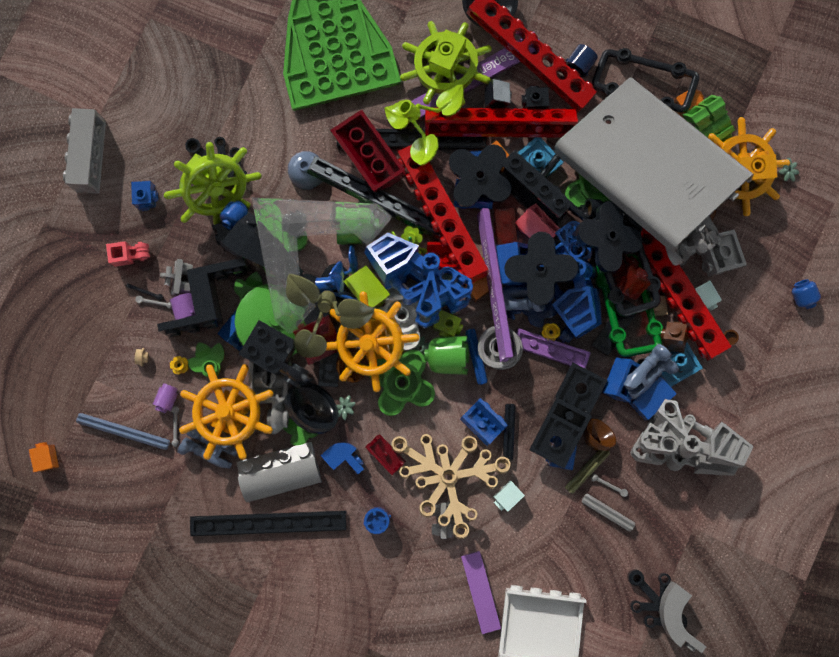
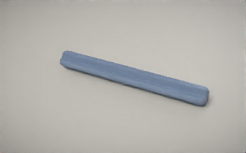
[76,413,170,450]

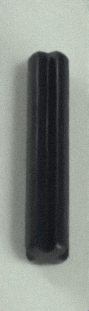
[503,404,516,461]

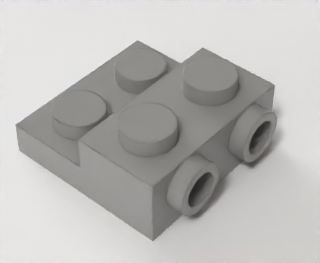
[696,230,747,277]

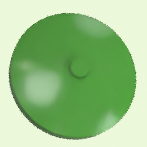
[234,284,307,356]

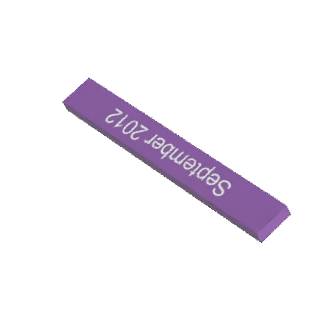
[411,32,539,121]
[477,208,513,362]

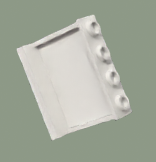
[498,585,586,657]

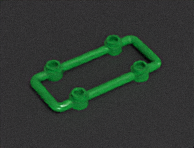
[595,254,663,357]

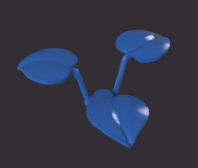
[315,245,360,329]

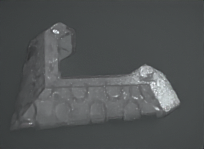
[251,197,392,334]

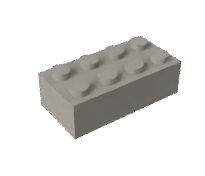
[63,108,106,194]

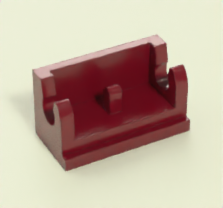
[365,434,406,475]

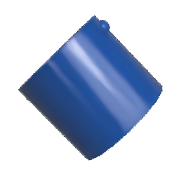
[364,507,391,534]

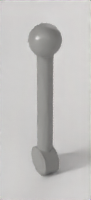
[135,296,172,309]
[171,406,180,447]
[591,474,628,497]

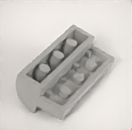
[237,442,322,503]

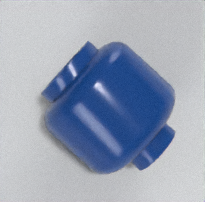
[220,201,248,230]
[791,279,821,309]

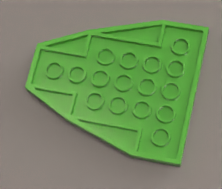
[283,0,401,111]

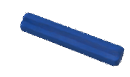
[465,329,488,385]

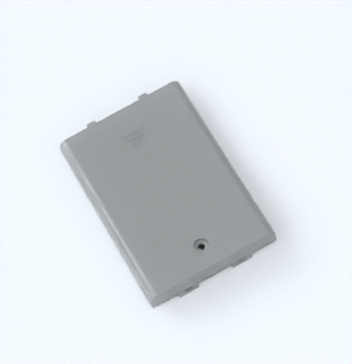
[554,77,754,253]

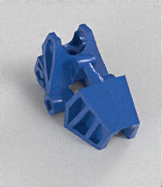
[539,221,602,338]
[364,233,473,328]

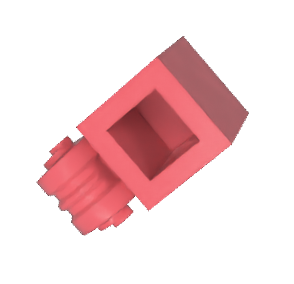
[106,241,150,267]

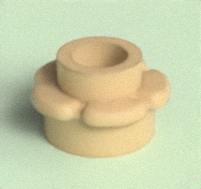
[135,348,149,367]

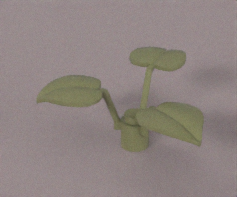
[286,274,374,358]

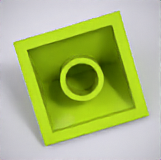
[344,266,390,309]

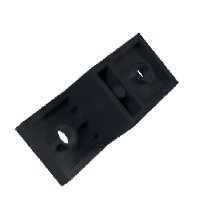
[529,362,607,469]

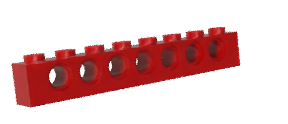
[466,0,597,112]
[425,108,578,138]
[398,145,489,283]
[636,227,732,361]

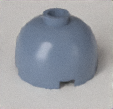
[288,151,323,190]

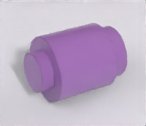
[153,383,178,413]

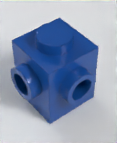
[131,181,158,211]

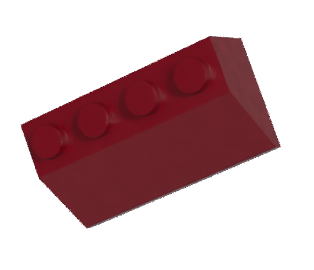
[330,109,405,192]

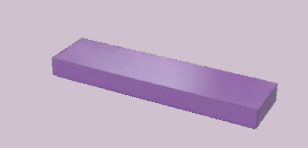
[516,328,591,369]
[461,551,501,634]

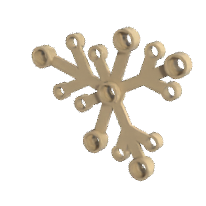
[392,434,511,539]

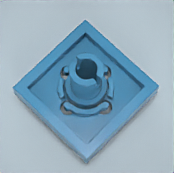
[518,137,564,179]
[649,343,703,387]

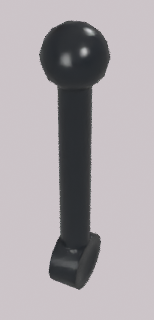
[125,283,164,301]

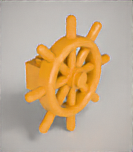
[708,117,790,216]
[326,291,420,392]
[179,364,273,460]

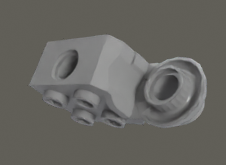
[248,361,291,435]

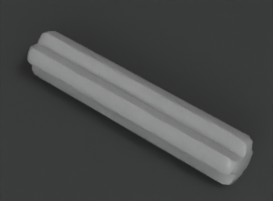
[582,494,635,532]

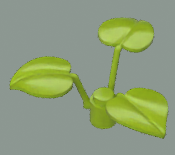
[384,85,464,166]

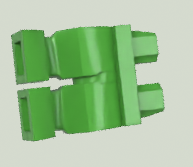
[682,95,735,142]

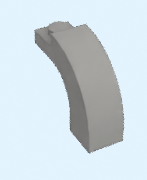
[659,581,706,653]

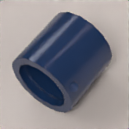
[566,44,598,78]

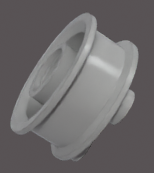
[478,326,523,370]

